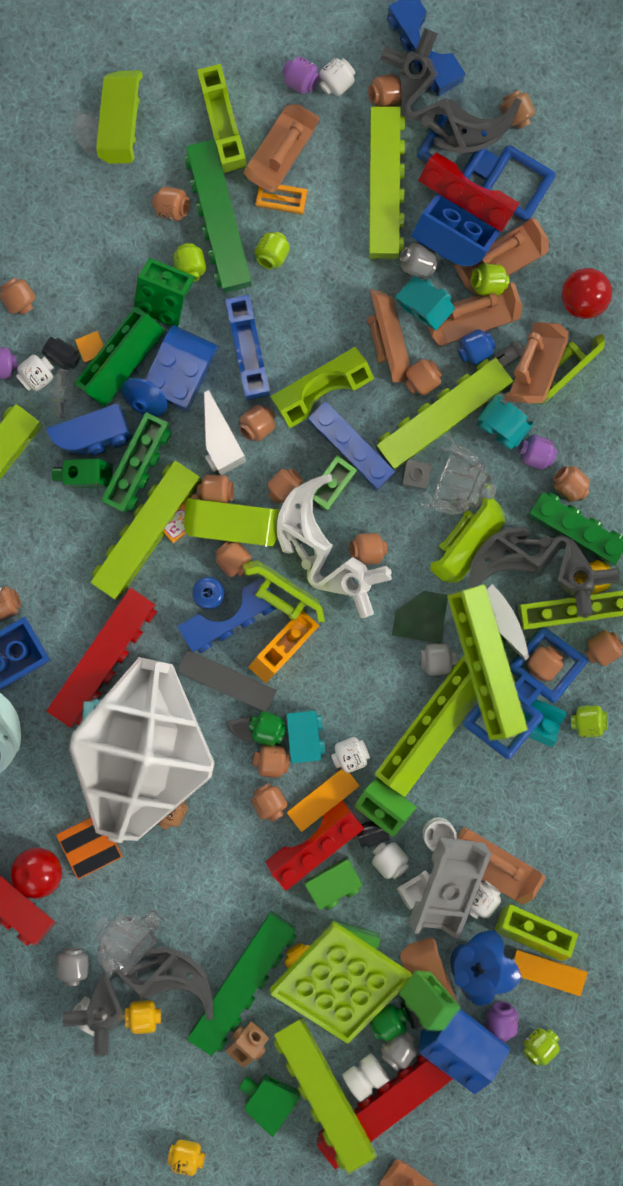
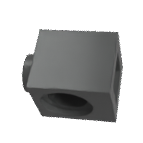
[401,460,432,491]

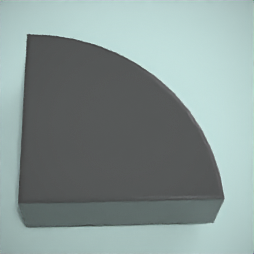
[226,717,253,742]

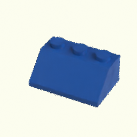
[419,1009,510,1095]

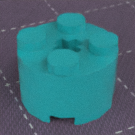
[477,395,535,450]

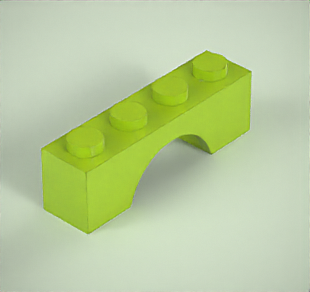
[197,63,247,173]
[270,347,375,428]

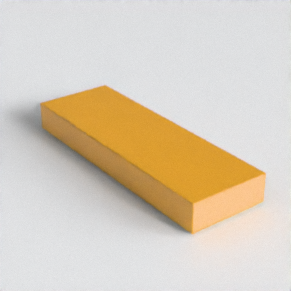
[286,768,360,832]
[513,948,588,996]

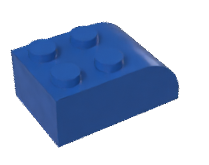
[411,193,501,266]
[145,325,219,412]
[46,403,133,456]
[0,617,51,691]

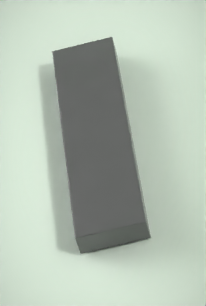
[177,650,277,712]

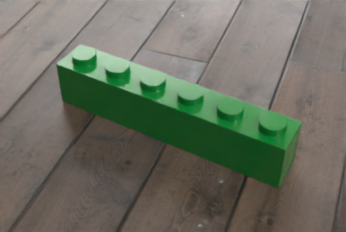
[184,139,252,293]
[187,910,297,1057]

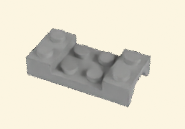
[408,837,491,938]

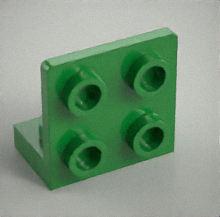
[133,258,195,326]

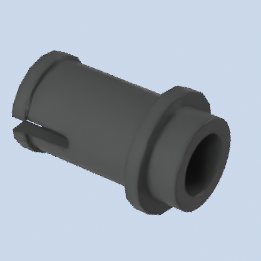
[492,340,525,367]

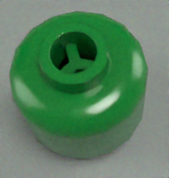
[248,711,286,747]
[370,1004,408,1042]

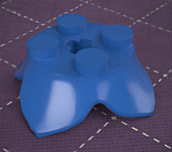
[450,930,522,1006]

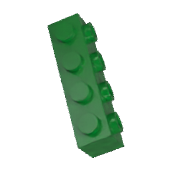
[74,307,165,407]
[101,412,172,514]
[527,492,623,567]

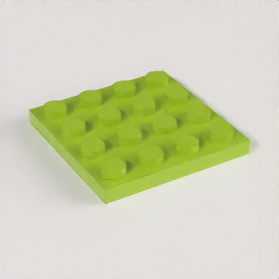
[270,922,412,1044]

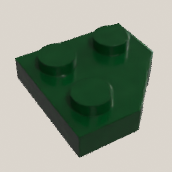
[392,591,448,643]

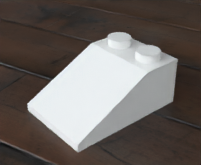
[204,390,247,475]

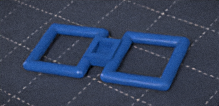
[417,114,556,221]
[463,627,588,759]

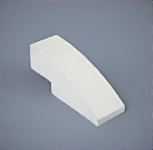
[487,584,529,661]

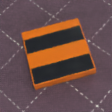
[56,817,123,879]

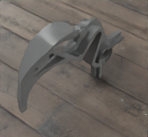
[380,28,522,153]
[469,526,620,618]
[62,947,213,1057]

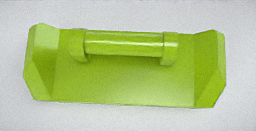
[96,70,143,164]
[529,334,605,404]
[430,493,505,583]
[184,498,280,546]
[243,560,325,623]

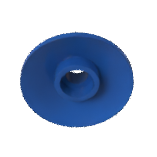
[121,378,168,417]

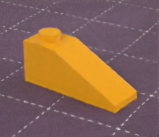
[248,610,320,683]

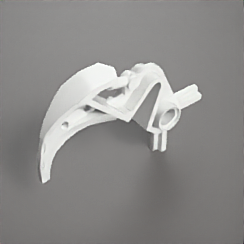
[277,474,392,618]

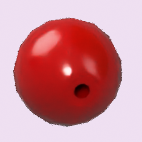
[561,268,612,320]
[11,847,62,899]

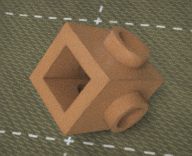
[225,1021,269,1068]

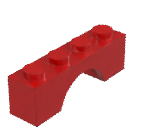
[418,152,520,232]
[265,800,364,891]

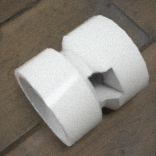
[422,817,457,852]
[342,1053,389,1101]

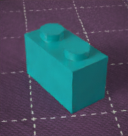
[395,276,455,331]
[287,710,326,763]

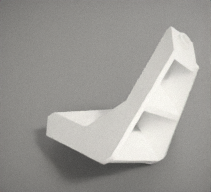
[70,657,214,843]

